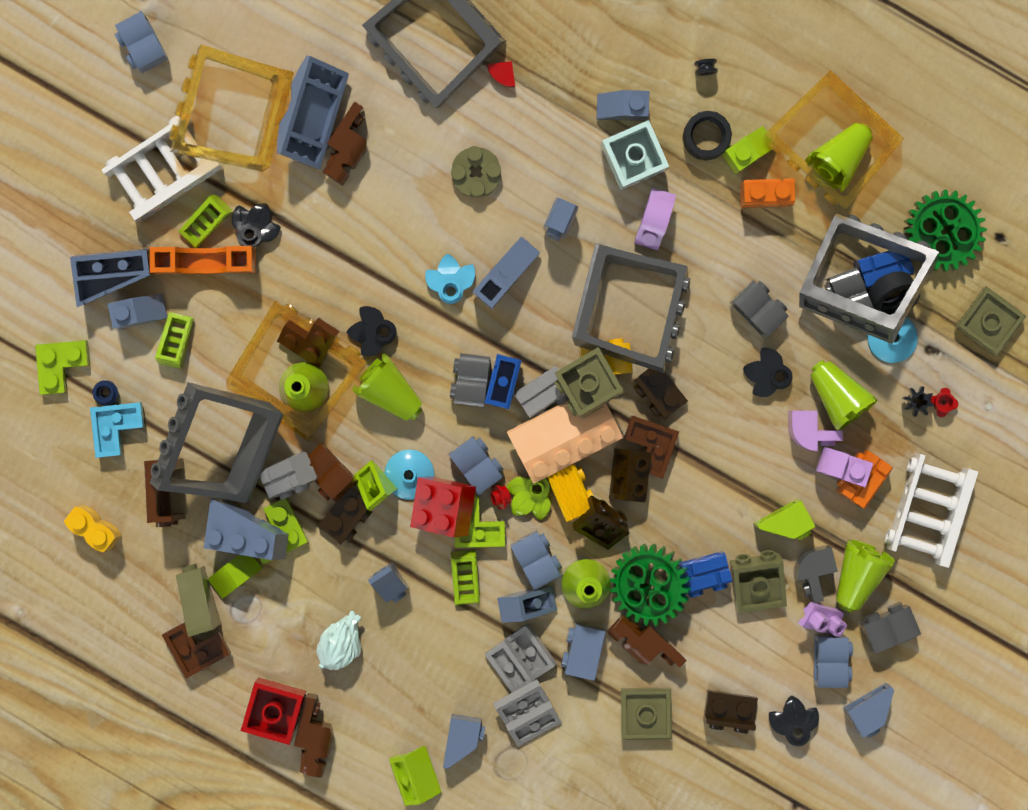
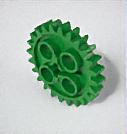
[903,189,987,272]
[610,544,691,626]

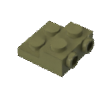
[554,347,625,419]
[730,550,787,614]

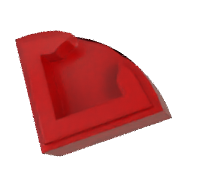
[487,61,515,88]

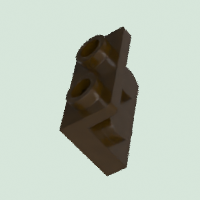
[633,368,688,420]
[609,448,651,502]
[318,487,372,545]
[572,495,630,550]
[703,690,758,734]

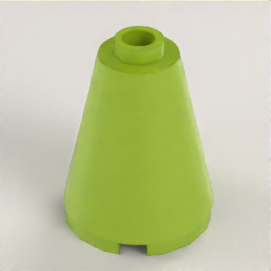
[805,123,873,192]
[352,354,423,421]
[810,360,878,431]
[279,362,329,412]
[836,540,895,612]
[561,559,611,609]

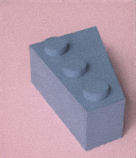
[70,248,152,307]
[204,498,289,560]

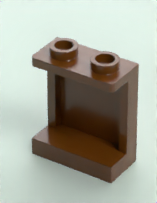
[144,458,186,527]

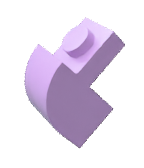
[634,187,676,251]
[788,411,843,451]
[815,447,873,487]

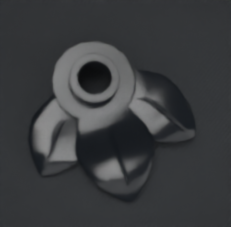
[232,203,281,248]
[346,306,397,356]
[743,347,793,397]
[769,696,819,746]

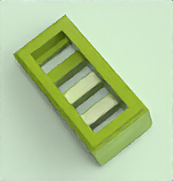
[178,194,233,248]
[155,312,194,369]
[450,550,480,605]

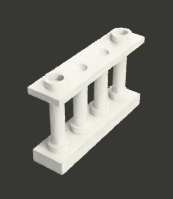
[101,114,223,223]
[884,453,978,568]

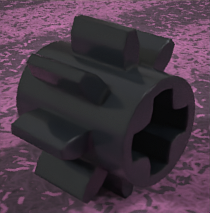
[902,386,935,417]

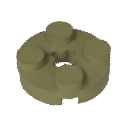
[451,146,501,197]

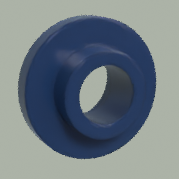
[92,380,118,405]

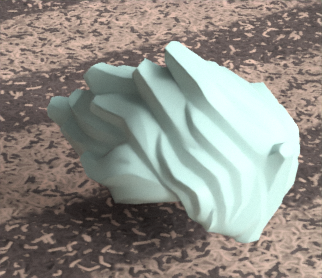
[317,611,362,670]

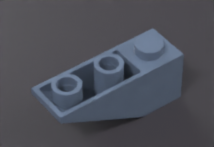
[473,236,540,310]

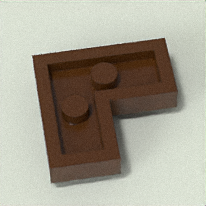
[277,317,340,368]
[623,415,679,479]
[162,622,231,679]

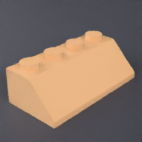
[507,400,623,484]

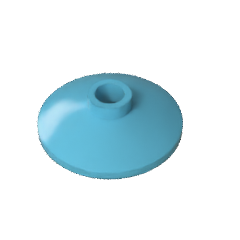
[867,317,918,363]
[384,450,434,500]

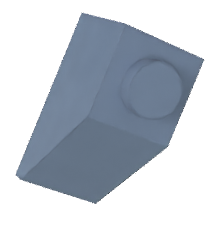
[596,90,649,121]
[107,294,168,330]
[368,562,409,603]
[497,586,557,623]
[843,683,894,738]
[443,714,485,769]

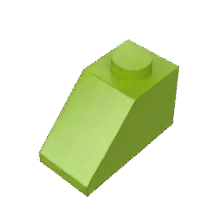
[722,126,777,175]
[754,499,816,540]

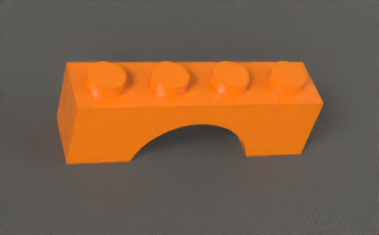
[150,246,256,275]

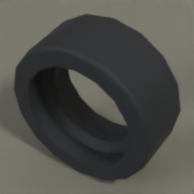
[682,111,732,161]
[868,271,920,315]

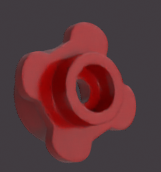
[929,388,959,417]
[490,485,511,510]

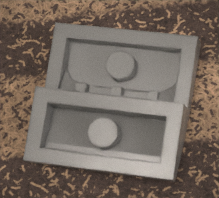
[485,623,557,692]
[493,679,562,747]

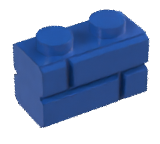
[854,250,915,290]
[485,354,522,409]
[679,551,733,598]

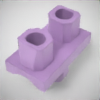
[798,602,847,637]

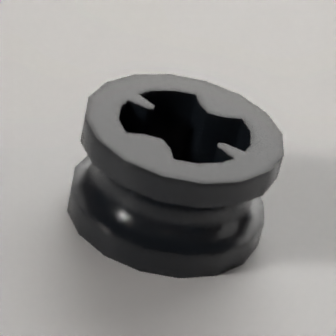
[694,58,718,76]

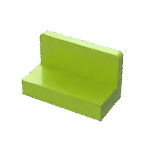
[389,746,441,806]

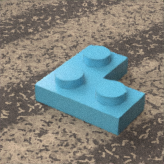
[90,402,145,458]

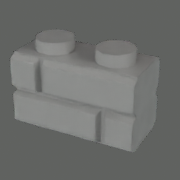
[513,366,569,418]
[259,452,317,500]

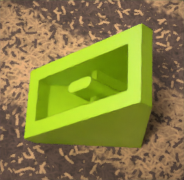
[354,460,397,511]
[208,555,263,599]

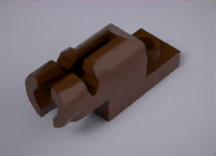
[322,102,367,186]
[607,615,687,668]
[294,693,333,778]

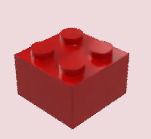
[410,477,476,538]
[240,677,307,745]

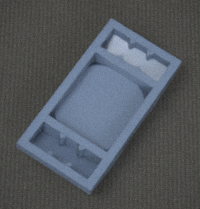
[277,56,349,170]

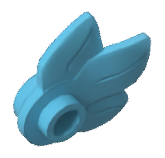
[425,254,475,304]

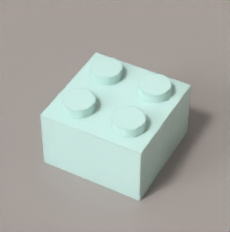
[601,120,669,190]

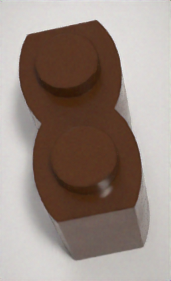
[308,443,358,502]

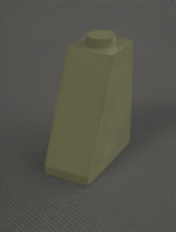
[176,564,221,637]

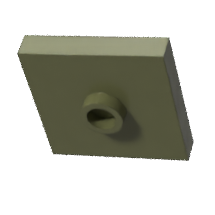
[955,286,1026,357]
[620,688,672,740]

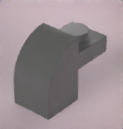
[794,545,838,603]

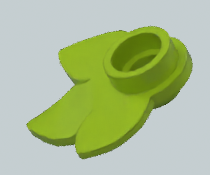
[506,477,551,520]

